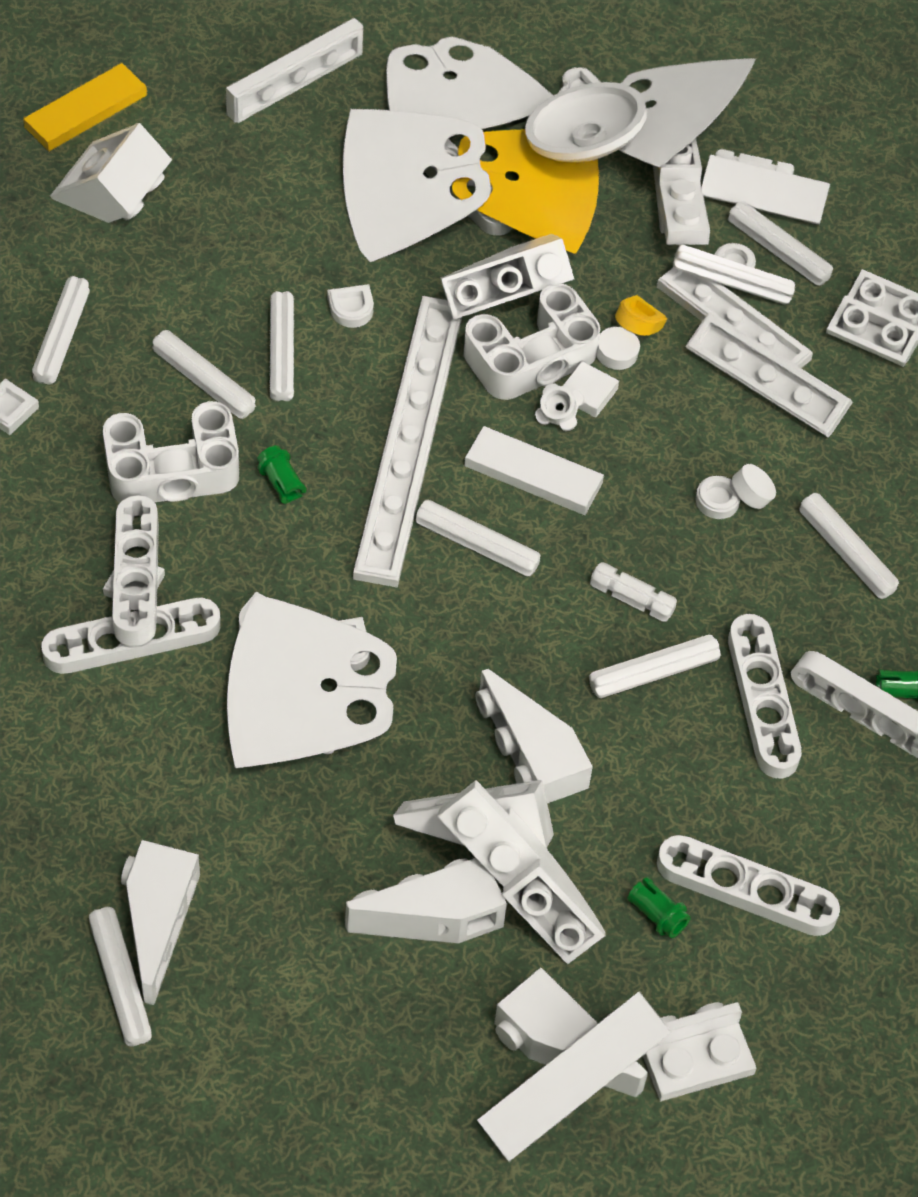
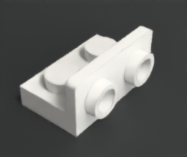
[643,1002,757,1101]

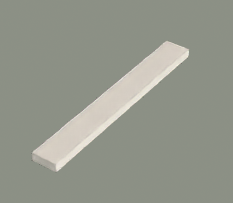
[353,296,462,588]

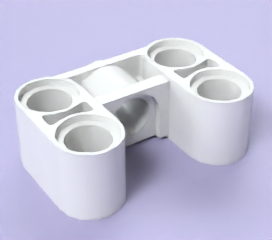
[464,283,600,400]
[103,401,239,503]

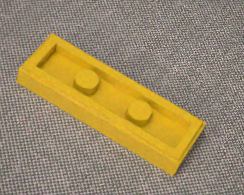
[23,63,147,151]

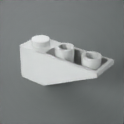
[441,234,574,319]
[476,669,593,803]
[345,858,507,943]

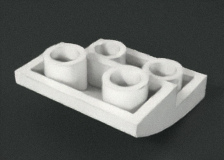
[826,269,918,367]

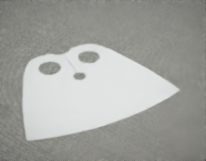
[387,37,553,129]
[618,58,756,167]
[343,109,491,262]
[227,594,397,768]

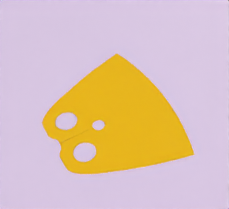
[452,129,599,254]

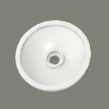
[525,82,647,162]

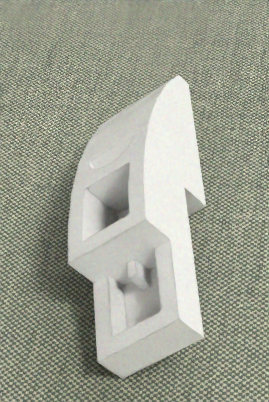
[653,138,710,245]
[438,780,605,964]

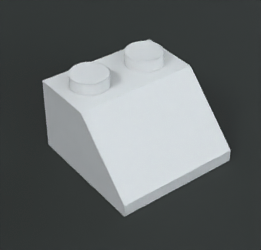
[50,123,172,223]

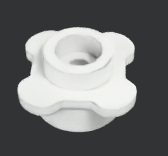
[535,384,584,431]

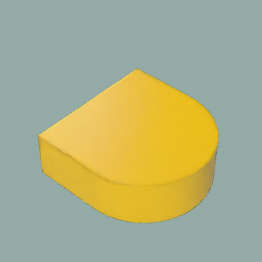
[615,295,668,336]

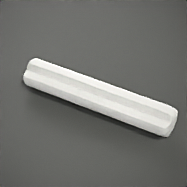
[728,201,833,286]
[673,245,795,305]
[32,276,90,385]
[270,291,294,401]
[152,330,256,419]
[800,493,899,599]
[416,500,540,576]
[589,635,721,698]
[89,907,152,1046]

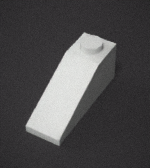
[394,780,554,848]
[121,840,200,1005]
[494,968,648,1097]

